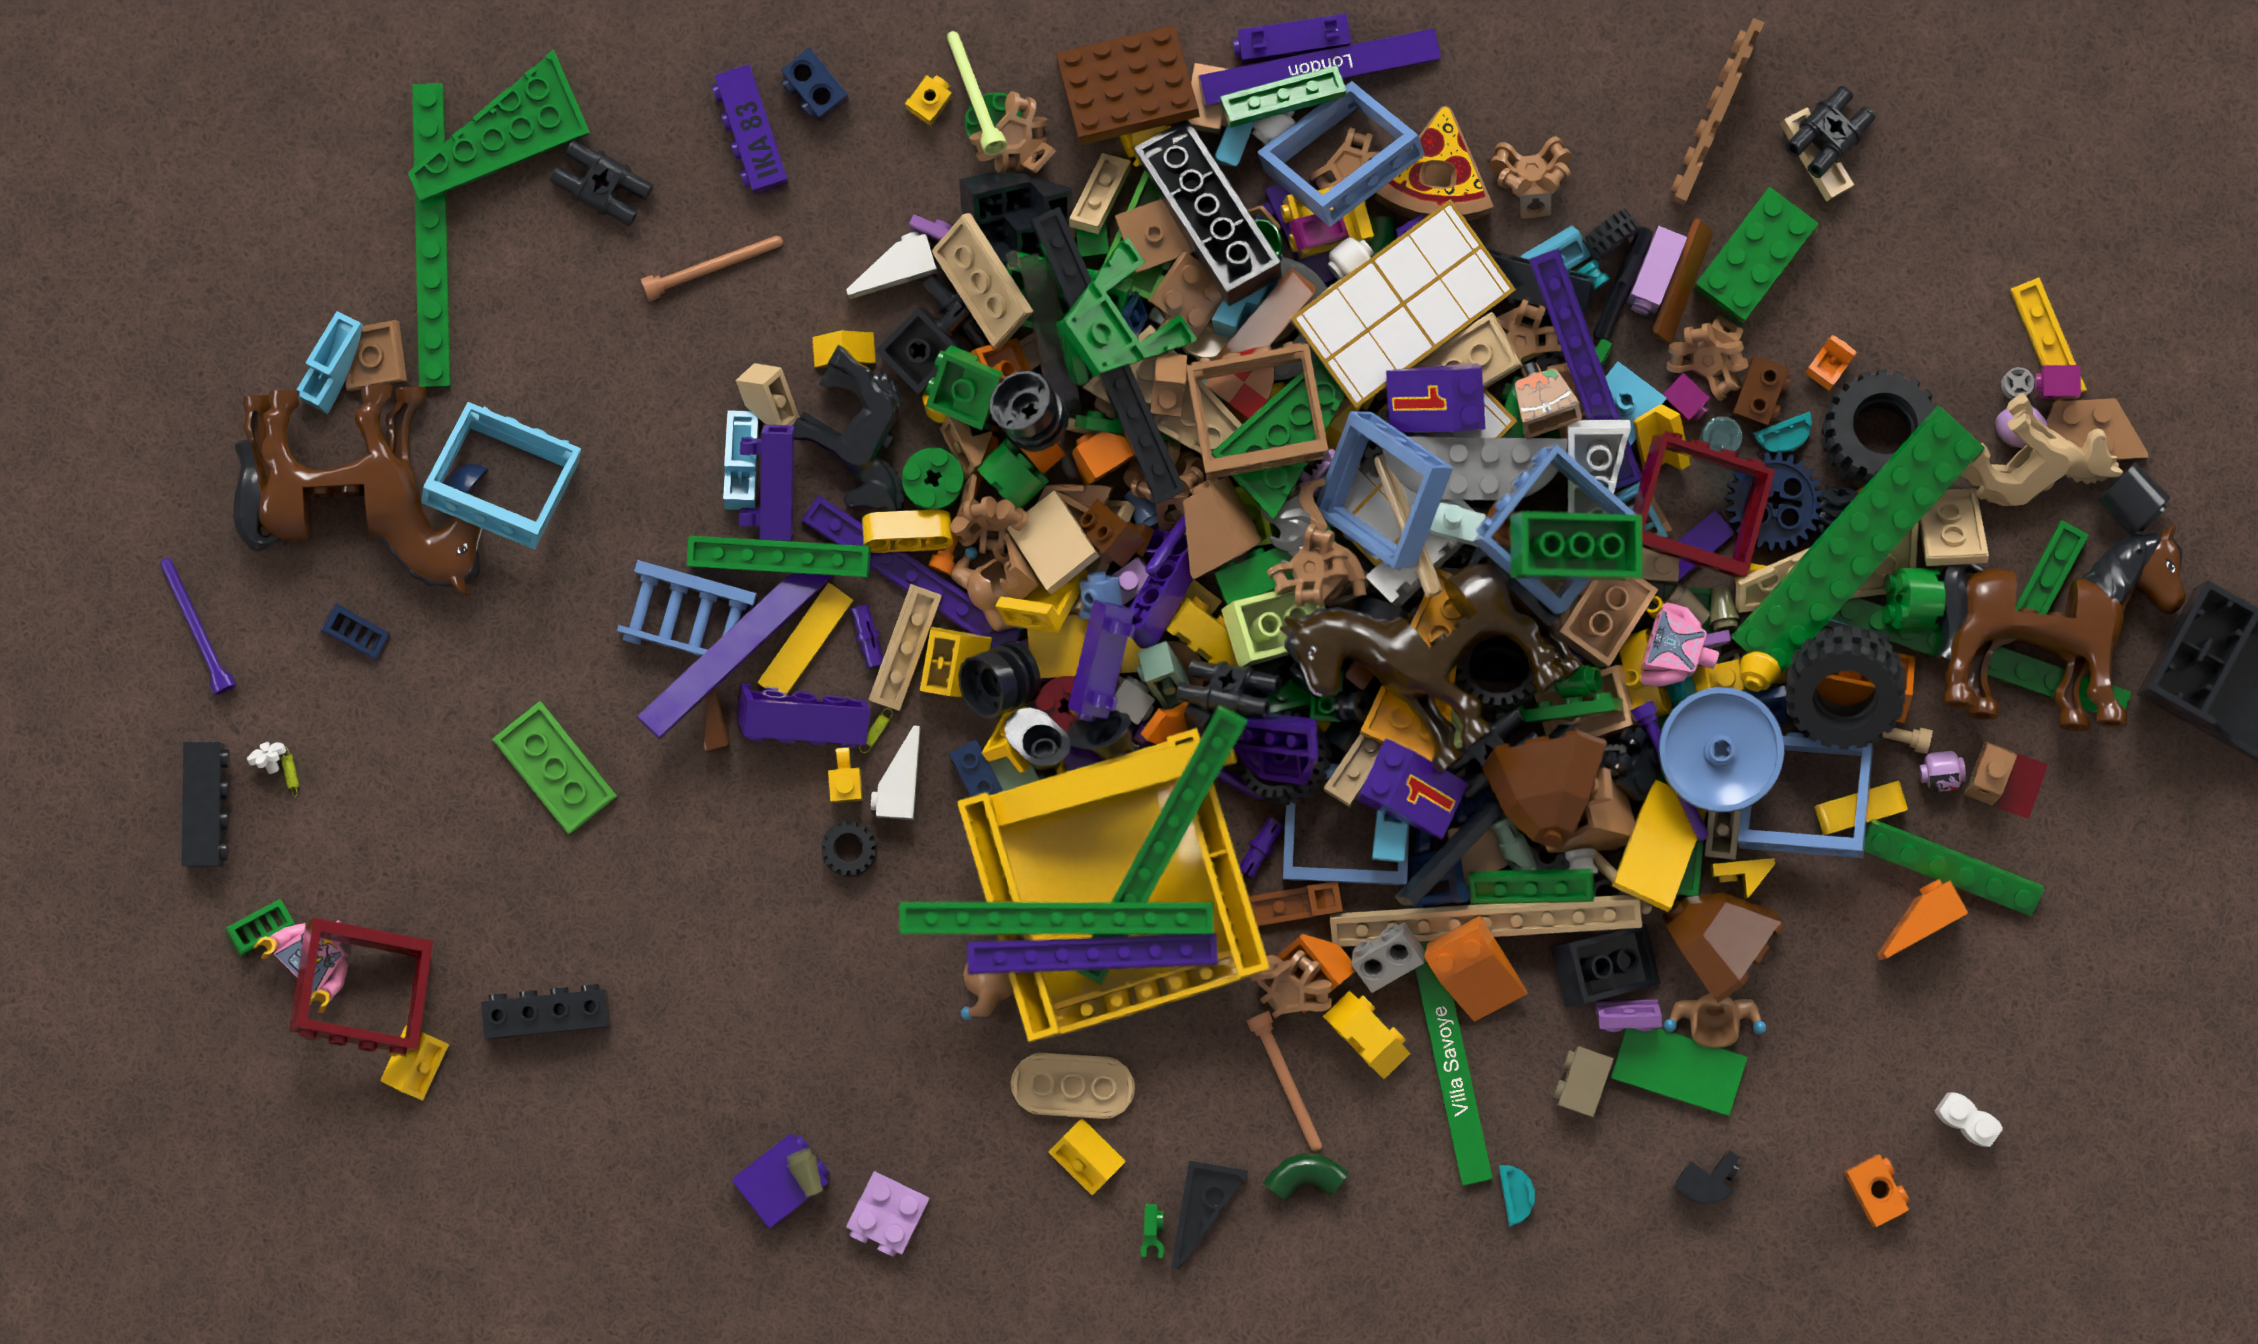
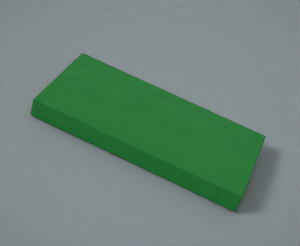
[1610,1027,1748,1116]

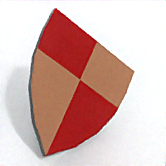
[1205,346,1275,418]

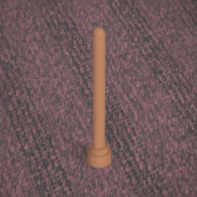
[641,236,783,302]
[1246,1011,1322,1152]

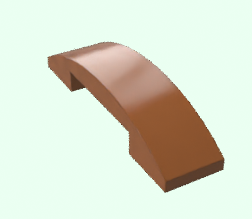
[1248,881,1343,927]

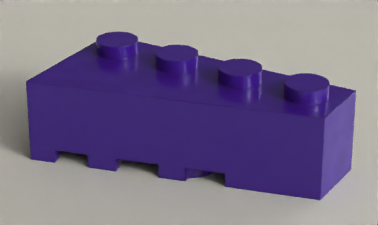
[736,683,870,748]

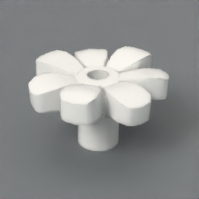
[247,742,286,774]

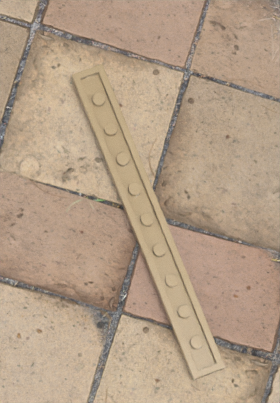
[1330,895,1642,947]

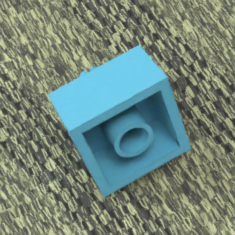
[1606,361,1667,445]

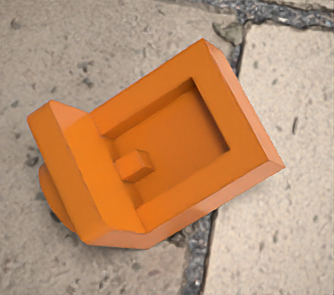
[1804,335,1857,391]

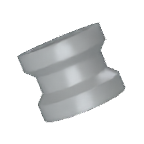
[2000,367,2034,400]
[1565,849,1598,876]

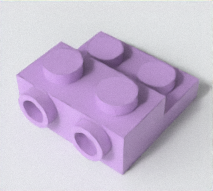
[846,1171,930,1257]

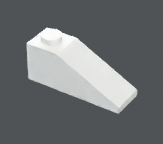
[846,232,937,299]
[871,726,921,820]

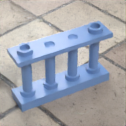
[617,560,758,656]

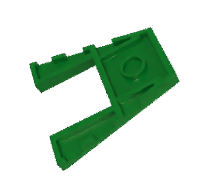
[1059,237,1197,377]

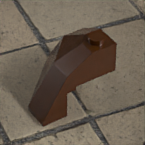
[1483,730,1606,851]
[1662,893,1784,1003]

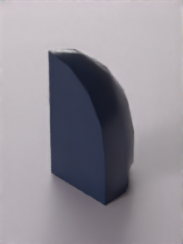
[442,464,489,495]

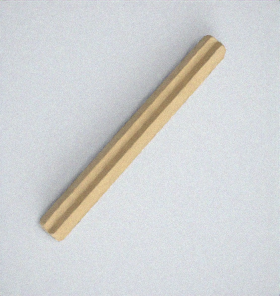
[1374,454,1442,597]

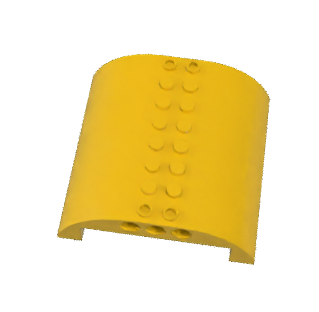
[957,728,1270,1042]

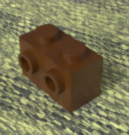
[1731,355,1791,429]
[1078,499,1146,567]

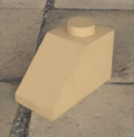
[736,363,800,426]

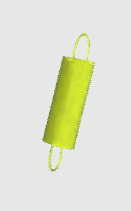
[859,708,892,753]
[281,747,299,797]

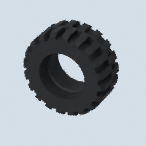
[1821,369,1939,489]
[1786,626,1905,750]

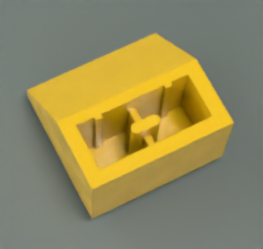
[920,627,992,697]

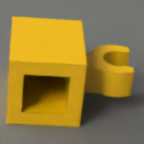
[828,747,863,803]

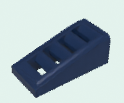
[320,604,391,660]

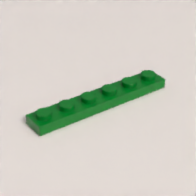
[687,536,871,578]
[1864,819,2044,916]

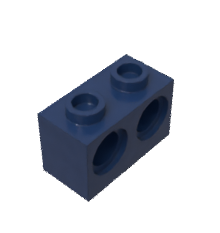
[781,47,849,122]
[949,739,1003,797]

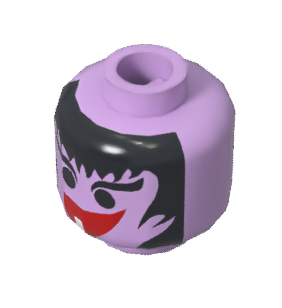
[1919,751,1966,793]

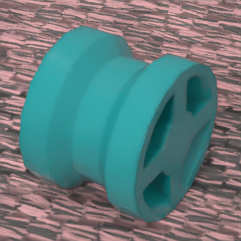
[1577,259,1610,292]

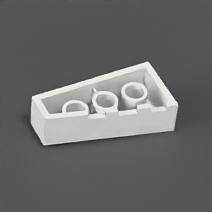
[1568,420,1631,514]
[1365,499,1475,608]

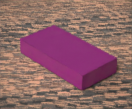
[1288,210,1349,251]

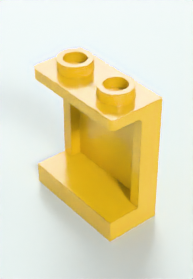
[1280,186,1374,260]
[995,568,1088,633]

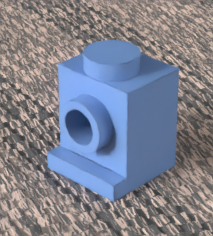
[1079,571,1122,619]

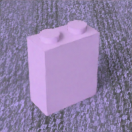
[1626,226,1687,316]

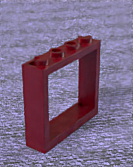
[1632,430,1775,578]
[289,918,433,1057]

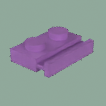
[1596,999,1662,1032]

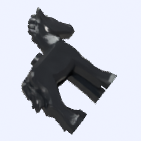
[793,345,906,512]

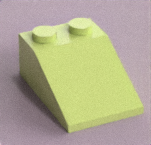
[1221,587,1326,667]

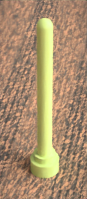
[947,31,1007,156]

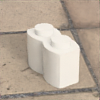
[1935,1093,2003,1147]

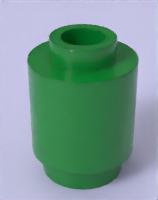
[1554,665,1602,698]

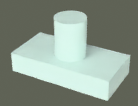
[1428,502,1486,547]

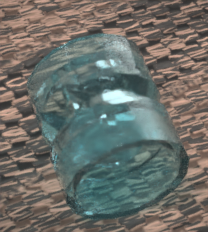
[1699,417,1742,452]

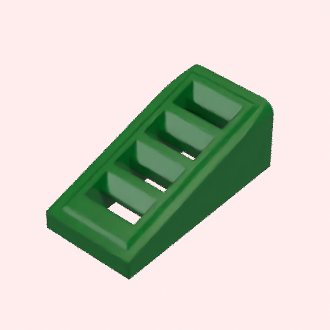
[225,898,296,958]

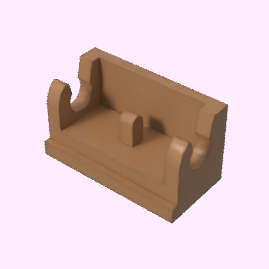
[993,533,1039,600]

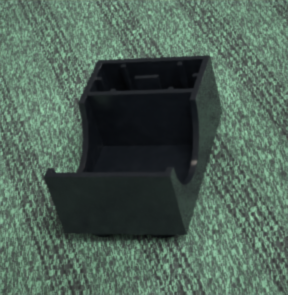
[2136,580,2258,762]

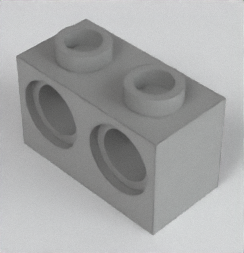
[1351,922,1425,993]

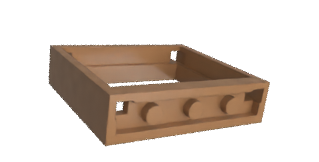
[1186,342,1329,480]

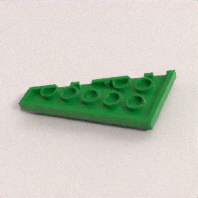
[408,49,590,203]
[1211,357,1346,521]

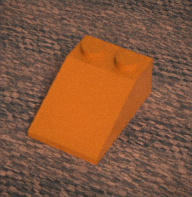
[1876,879,1968,960]
[1424,915,1528,1022]

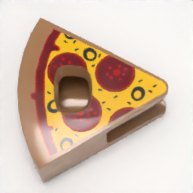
[1375,106,1494,221]

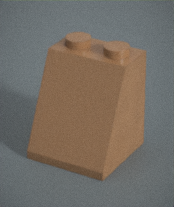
[1183,476,1263,580]
[1546,779,1635,853]

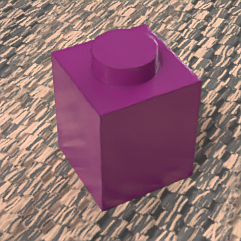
[2034,365,2081,400]
[1663,373,1710,424]

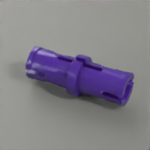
[850,604,883,669]
[1239,817,1285,879]

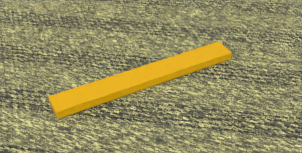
[991,739,1236,826]

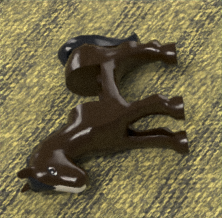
[1279,543,1583,775]

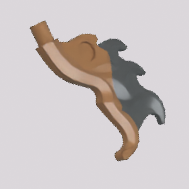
[1260,478,1366,597]

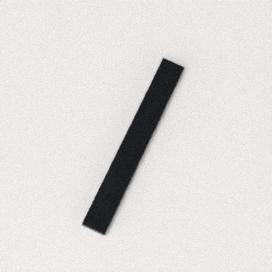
[1395,725,1576,906]

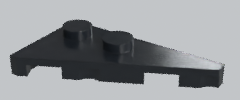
[1171,1161,1248,1269]

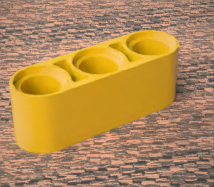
[862,510,953,553]
[1619,629,1673,717]
[1814,781,1908,836]

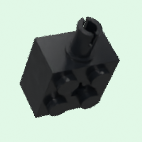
[875,300,972,394]

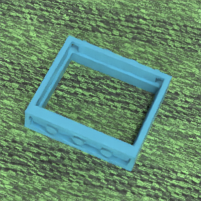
[421,402,581,550]

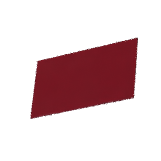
[1997,753,2048,819]

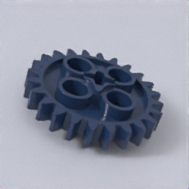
[1724,452,1822,552]

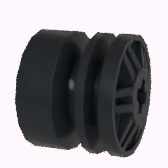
[990,371,1069,452]
[958,641,1041,719]

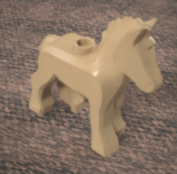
[1961,393,2123,506]

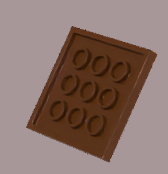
[1056,25,1200,145]

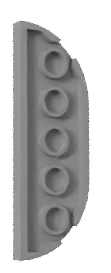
[1382,437,1567,500]

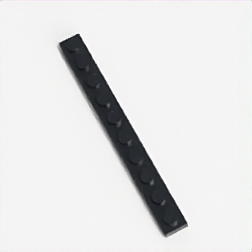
[1029,207,1185,504]

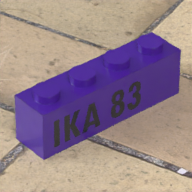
[712,64,789,195]

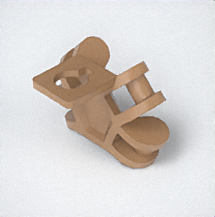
[969,91,1056,173]
[1309,127,1381,206]
[1490,137,1572,219]
[1496,299,1562,379]
[1666,315,1749,401]
[1123,449,1205,530]
[950,474,1028,554]
[1267,524,1350,607]
[1250,950,1332,1019]

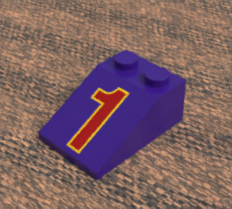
[1386,363,1486,432]
[1357,738,1468,840]

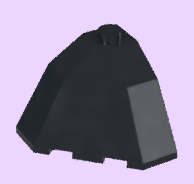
[959,173,1073,268]

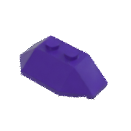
[1233,714,1319,785]

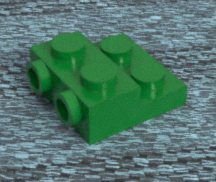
[925,345,1003,430]

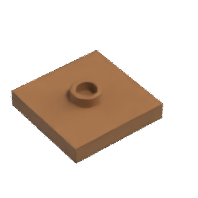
[1115,199,1194,274]
[345,320,407,392]

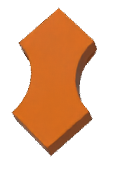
[1141,702,1188,745]

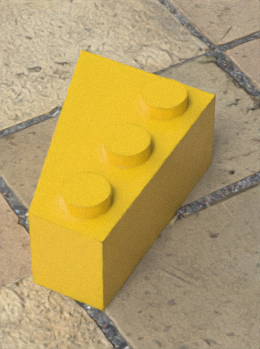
[1166,595,1238,666]

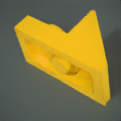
[1691,659,1747,692]
[1710,858,1775,899]

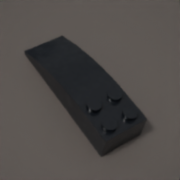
[1134,120,1282,307]

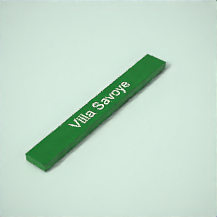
[1415,941,1493,1186]

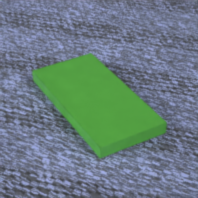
[492,701,618,835]

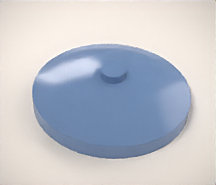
[1658,687,1784,812]

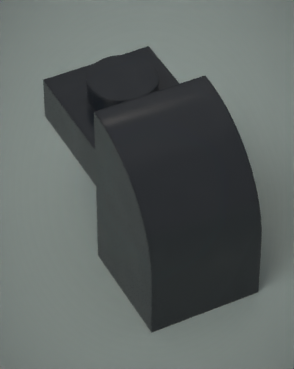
[1672,1150,1740,1203]

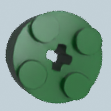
[977,438,1050,509]
[902,448,965,511]
[1883,568,1946,630]

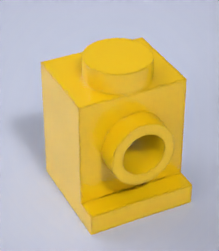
[905,75,952,126]

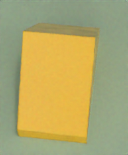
[813,330,876,368]

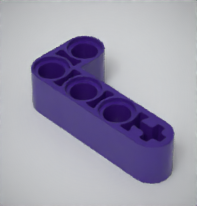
[1129,530,1193,649]

